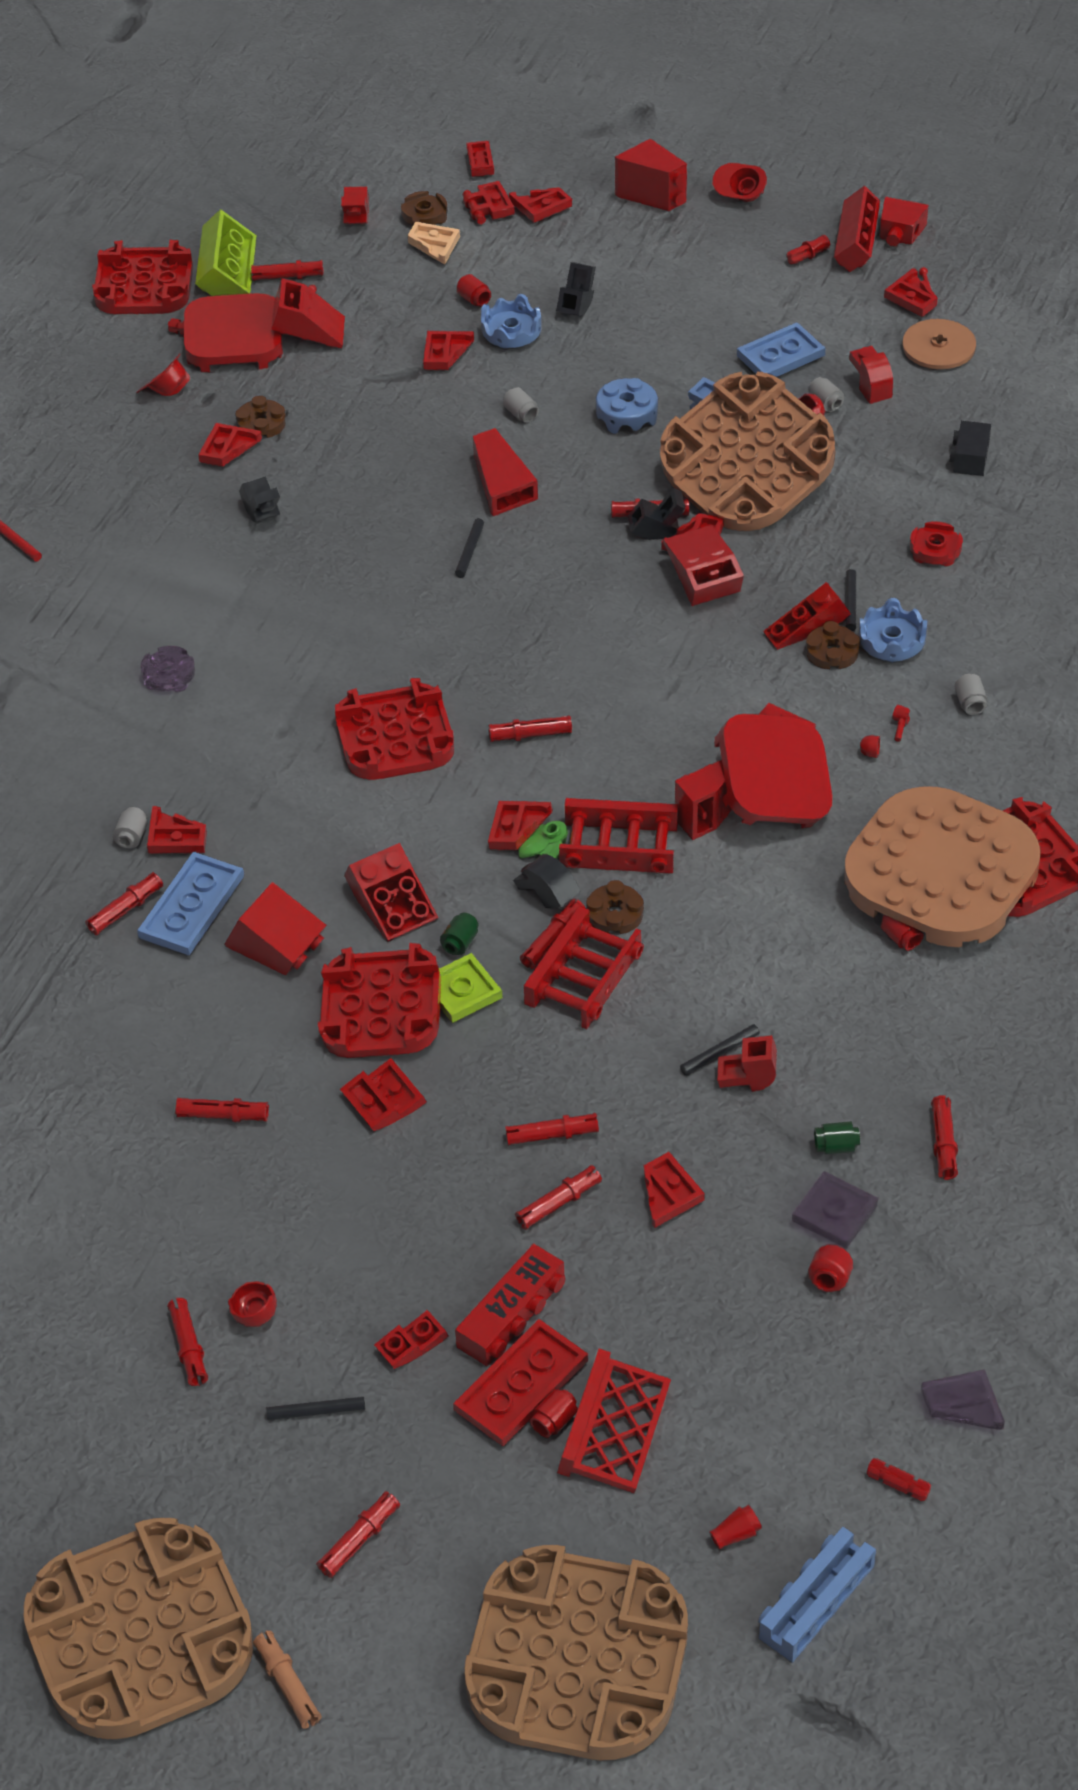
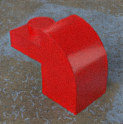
[341,187,369,224]
[849,345,893,404]
[717,1035,777,1092]

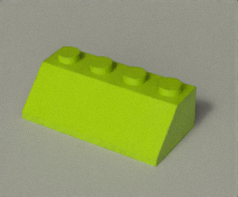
[195,209,257,296]

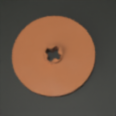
[902,319,976,369]

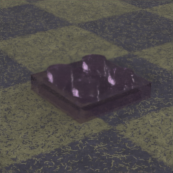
[792,1171,878,1249]

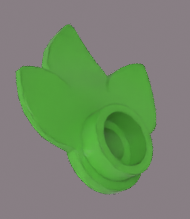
[519,821,568,859]

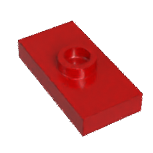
[466,141,494,177]

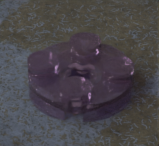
[141,646,195,692]

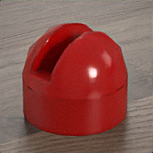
[860,735,880,758]

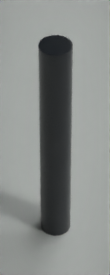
[455,518,484,578]
[846,569,856,631]
[680,1024,760,1075]
[266,1396,365,1420]

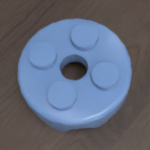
[481,294,541,349]
[596,378,658,434]
[859,598,927,662]

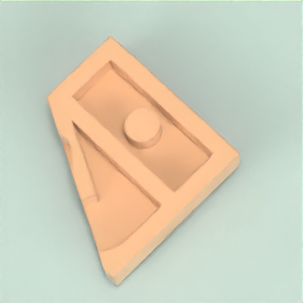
[408,222,460,264]

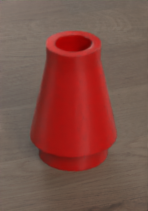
[709,1505,762,1550]

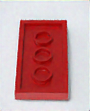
[453,1319,588,1447]

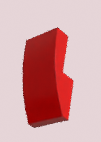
[374,1310,449,1369]

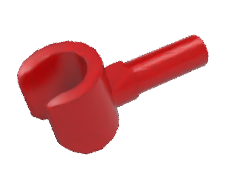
[892,704,910,742]

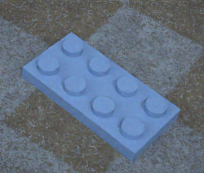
[137,852,244,955]

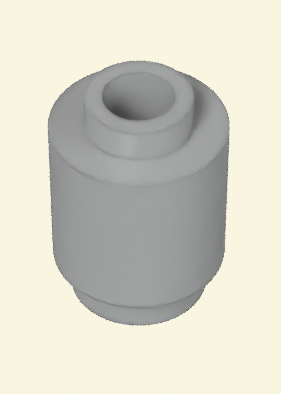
[808,377,844,412]
[503,387,539,423]
[954,674,988,715]
[113,807,147,848]

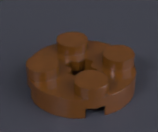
[401,191,448,227]
[235,396,286,438]
[806,621,860,670]
[586,880,644,934]

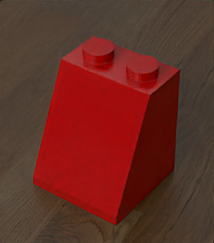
[615,138,687,211]
[224,882,327,976]

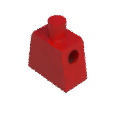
[880,197,929,246]

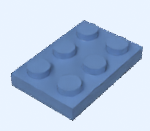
[737,322,825,377]

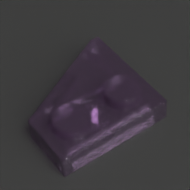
[921,1369,1005,1430]

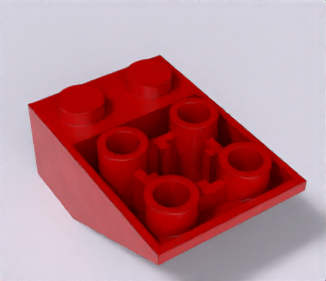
[271,278,345,348]
[663,525,744,606]
[675,760,732,840]
[344,843,439,942]

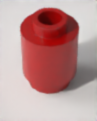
[457,274,491,307]
[881,915,924,951]
[530,1389,578,1438]

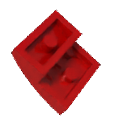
[340,1058,427,1131]

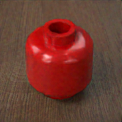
[808,1244,853,1292]

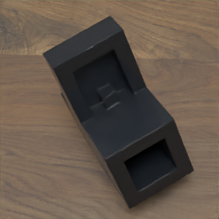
[556,262,596,316]
[239,476,280,523]
[628,488,685,540]
[513,854,581,908]

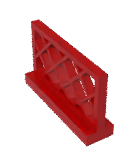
[557,1348,671,1493]

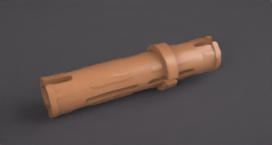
[253,1631,322,1729]

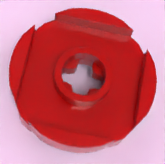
[910,521,963,566]

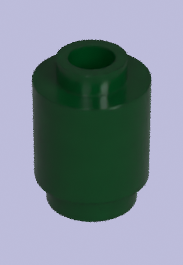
[440,912,479,955]
[814,1121,860,1155]

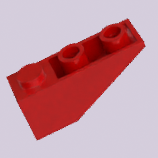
[763,582,851,650]

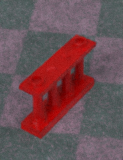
[559,798,678,873]
[523,906,644,1030]

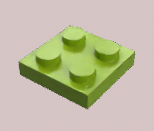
[439,953,503,1023]

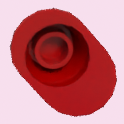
[712,163,767,202]
[135,354,190,396]

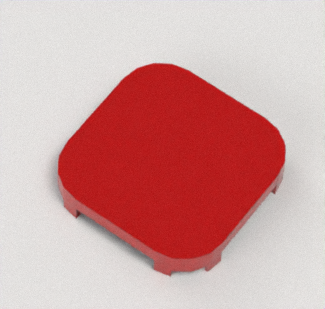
[92,239,193,314]
[184,293,283,373]
[335,678,454,780]
[714,714,833,829]
[1003,797,1078,917]
[318,943,441,1058]

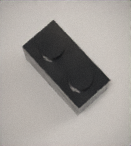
[949,420,991,476]

